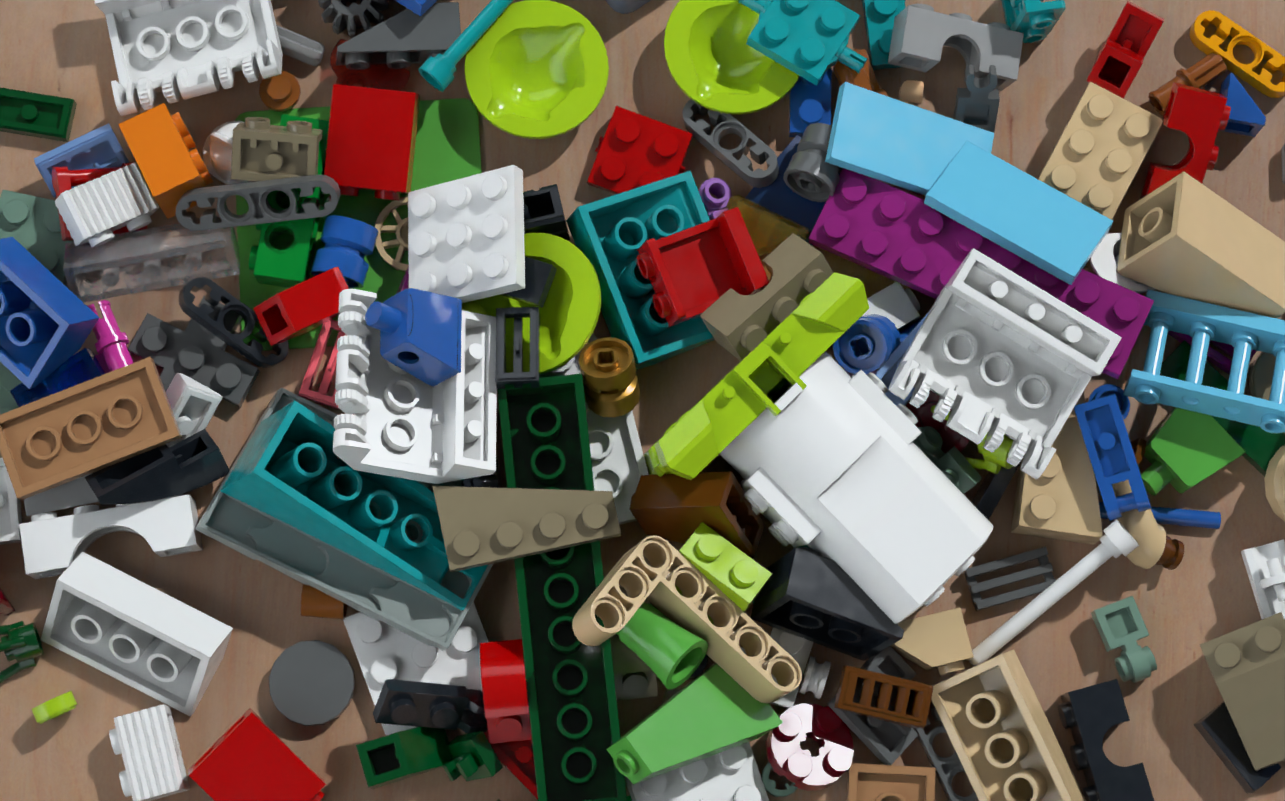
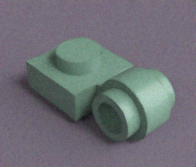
[913,426,982,494]
[1091,596,1157,683]

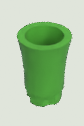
[616,602,708,690]

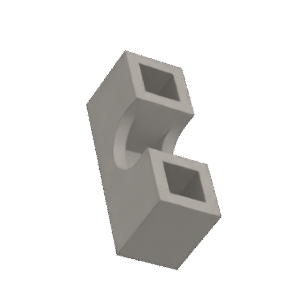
[888,4,1024,91]

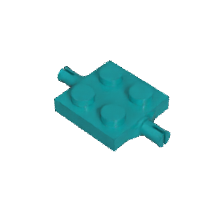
[739,0,868,86]

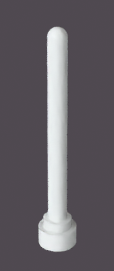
[969,519,1139,666]

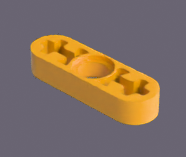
[1189,10,1285,98]

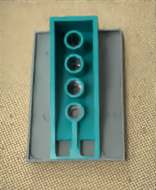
[195,388,493,651]

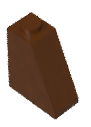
[629,471,765,559]

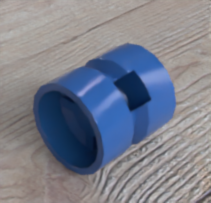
[311,215,378,288]
[833,314,901,374]

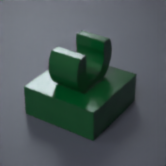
[443,731,503,781]

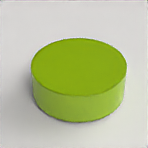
[31,691,78,724]

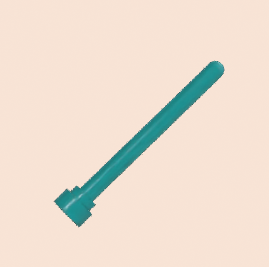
[418,0,513,92]

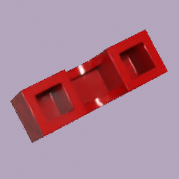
[1139,82,1231,200]

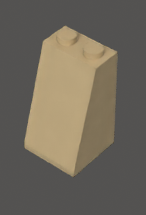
[1117,172,1285,318]

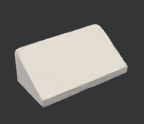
[166,373,223,447]

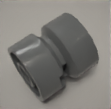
[783,123,843,202]

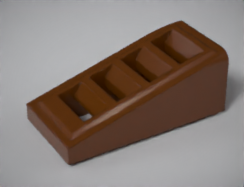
[834,665,933,728]

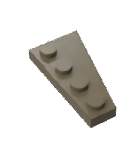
[433,486,621,572]

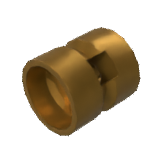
[578,337,640,417]

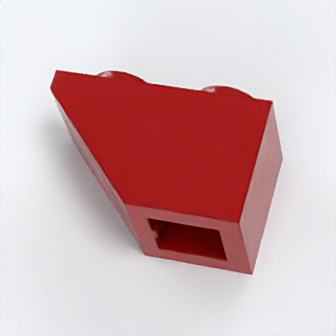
[253,266,349,346]

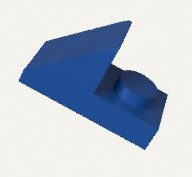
[1218,73,1266,137]

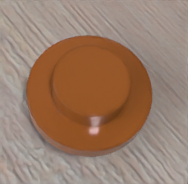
[259,71,301,112]

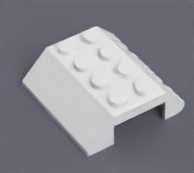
[94,0,283,116]
[888,248,1122,480]
[333,289,497,484]

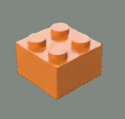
[118,103,214,219]

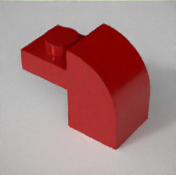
[1086,1,1164,99]
[480,639,532,744]

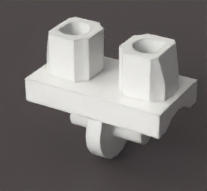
[1241,539,1285,619]

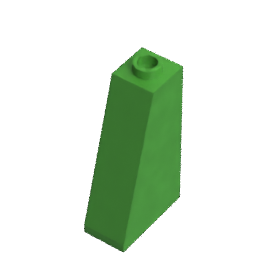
[607,663,783,785]

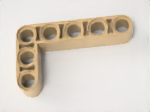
[572,535,802,704]

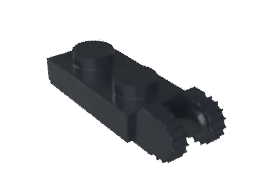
[373,679,488,734]

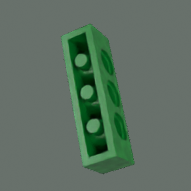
[249,114,329,288]

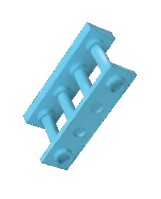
[1123,289,1285,434]

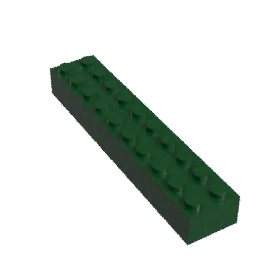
[497,374,627,801]

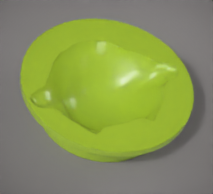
[465,0,609,139]
[664,0,800,114]
[462,233,601,374]

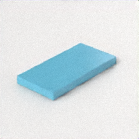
[825,82,994,196]
[924,141,1113,285]

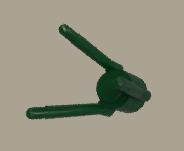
[0,621,44,683]

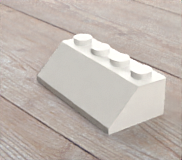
[41,552,233,717]

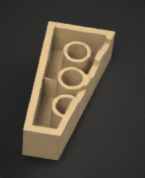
[1011,391,1103,545]

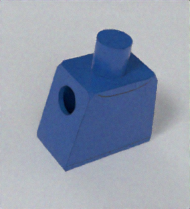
[365,288,462,387]

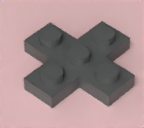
[128,295,260,408]

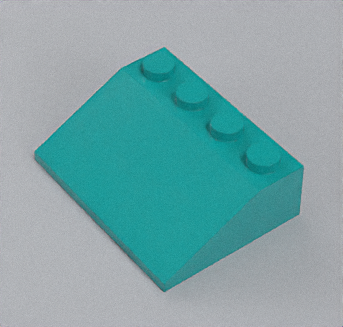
[566,171,715,370]

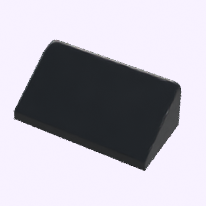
[1194,701,1282,794]

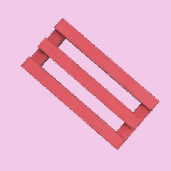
[298,319,347,410]

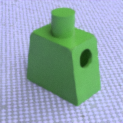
[1141,407,1245,496]

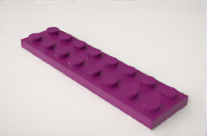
[809,168,1154,379]

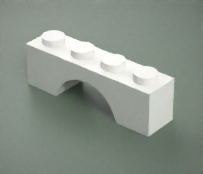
[19,494,203,579]

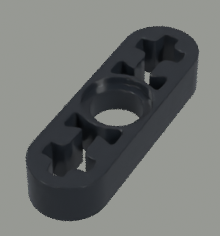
[179,277,289,368]

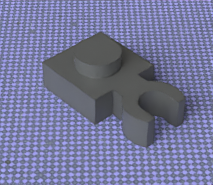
[953,64,1000,133]

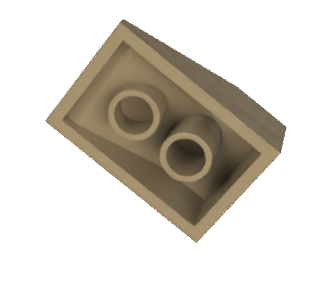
[1200,612,1285,771]

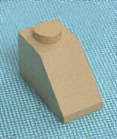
[890,607,974,676]

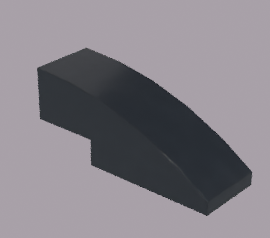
[85,429,230,504]

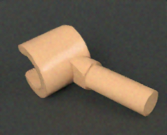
[898,80,924,104]

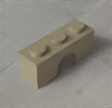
[700,233,833,361]

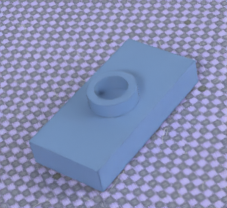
[34,123,129,198]

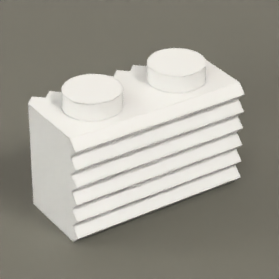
[55,162,159,248]
[109,704,190,801]

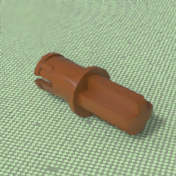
[1148,53,1227,115]

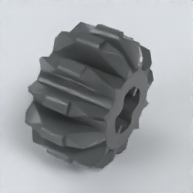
[318,0,389,38]

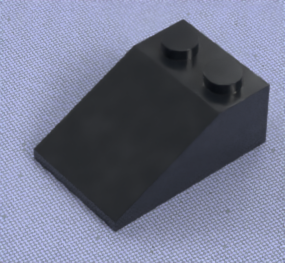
[750,547,904,661]

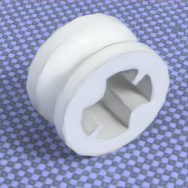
[799,656,831,699]

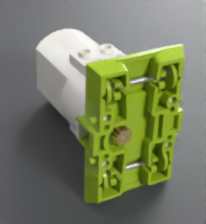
[644,272,994,624]

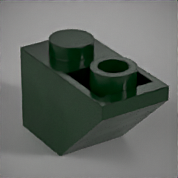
[356,727,453,789]

